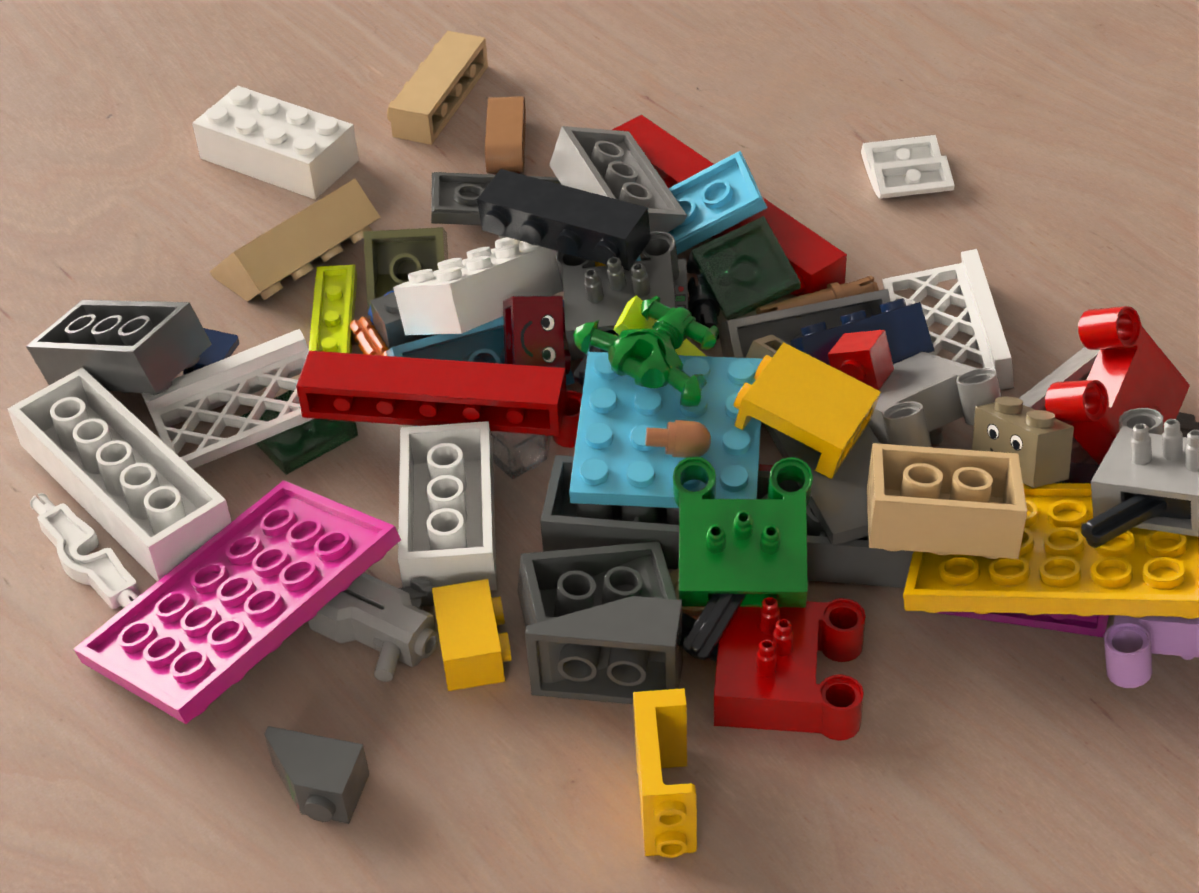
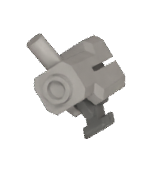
[308,572,439,682]

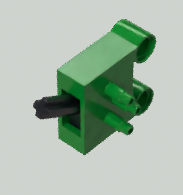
[673,456,813,661]

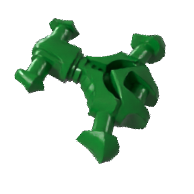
[573,296,719,407]

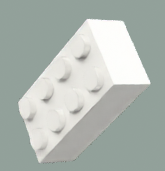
[192,86,359,200]
[393,237,563,335]
[398,421,497,590]

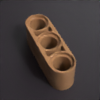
[485,96,526,173]

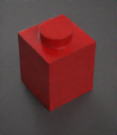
[828,329,894,390]

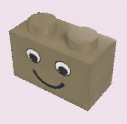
[972,396,1074,488]

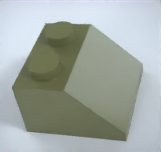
[363,227,448,310]

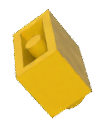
[432,579,512,691]

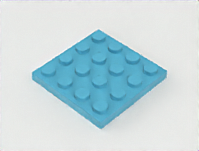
[569,352,762,508]

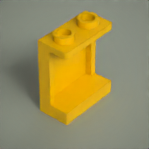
[734,342,881,479]
[633,688,697,858]

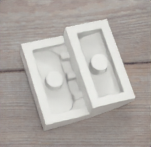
[861,135,955,199]

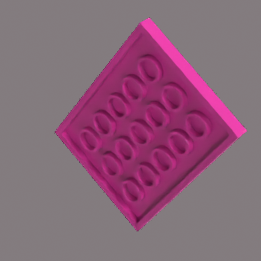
[74,480,401,724]

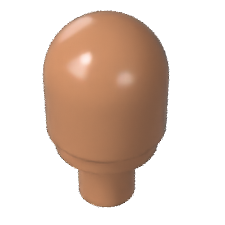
[645,420,711,458]

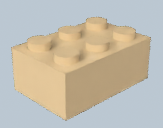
[867,443,1027,559]

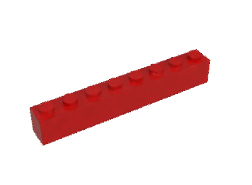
[612,114,847,297]

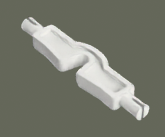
[30,493,139,609]

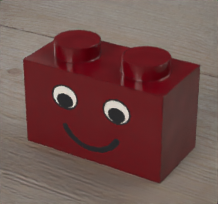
[503,296,571,374]

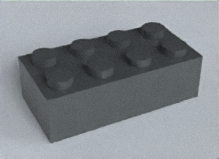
[26,300,212,395]

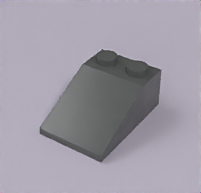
[517,541,677,627]
[525,596,683,704]

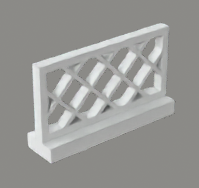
[882,249,1014,390]
[142,329,315,469]

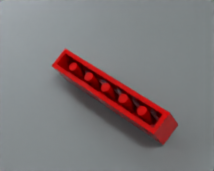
[296,351,567,436]

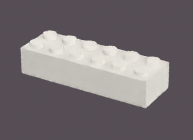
[8,367,232,581]

